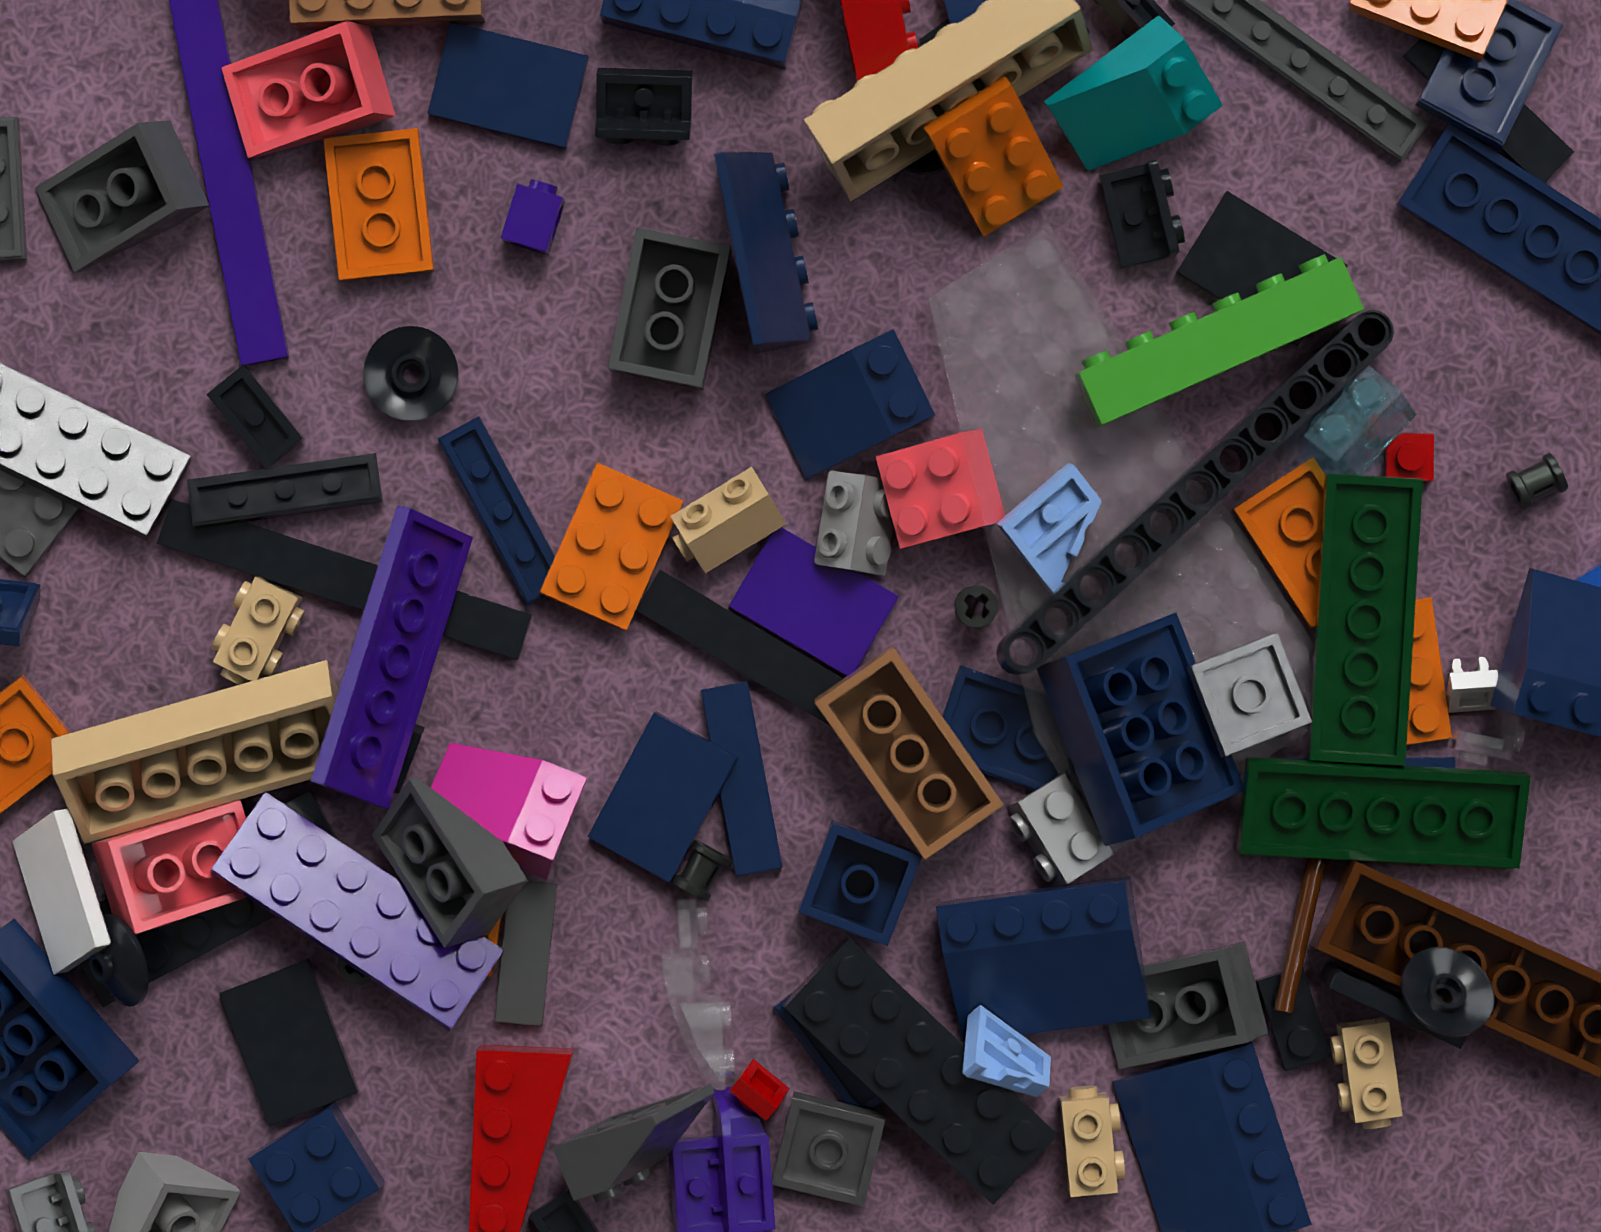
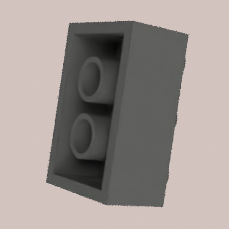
[608,227,732,390]

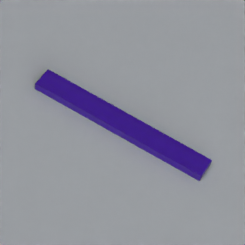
[169,0,290,366]

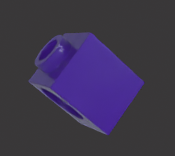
[501,179,565,256]

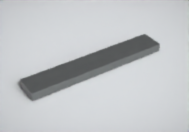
[1176,0,1429,162]

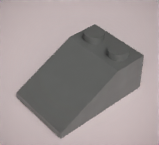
[35,120,209,272]
[372,777,527,948]
[1108,941,1268,1069]
[552,1084,715,1202]

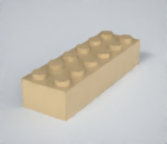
[804,0,1093,202]
[51,660,339,844]

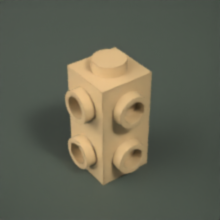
[671,467,786,573]
[211,577,305,685]
[1330,1017,1403,1129]
[1059,1085,1125,1197]

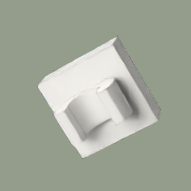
[1446,657,1498,713]

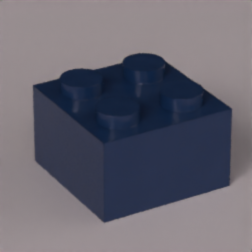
[798,820,922,946]
[248,1102,385,1232]

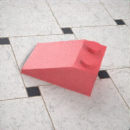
[221,21,396,158]
[91,800,247,934]

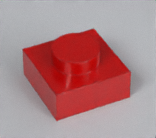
[1384,433,1434,482]
[729,1059,790,1121]

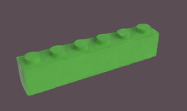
[1074,254,1364,428]

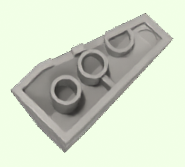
[109,1151,241,1232]

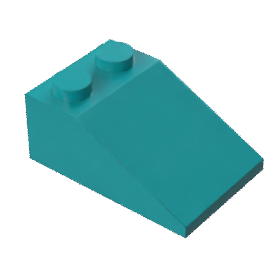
[1044,15,1223,171]

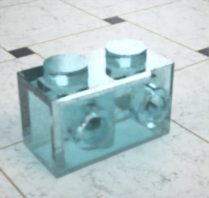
[1304,366,1417,475]

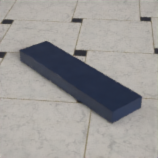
[437,416,555,605]
[701,681,783,876]

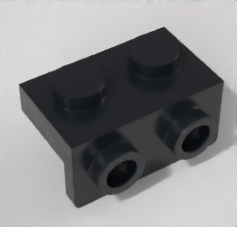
[595,68,693,146]
[1098,159,1185,269]

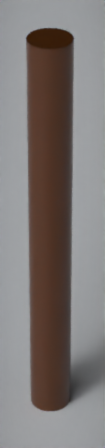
[1274,858,1326,1015]

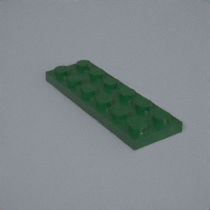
[1308,473,1423,766]
[1236,757,1531,869]

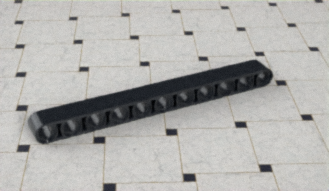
[996,310,1394,675]

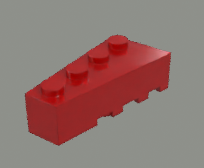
[839,0,918,82]
[469,1044,575,1232]

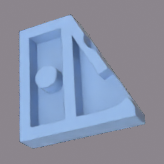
[996,463,1102,594]
[963,1005,1051,1097]

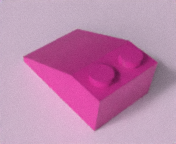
[431,743,587,880]

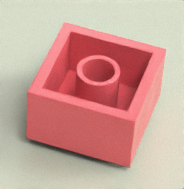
[876,428,1005,549]

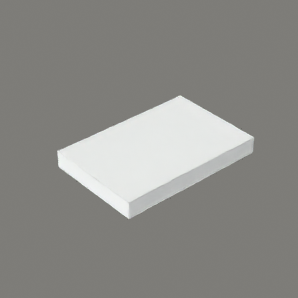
[12,808,111,975]

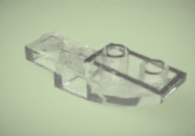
[661,897,735,1090]

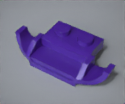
[668,1087,775,1232]

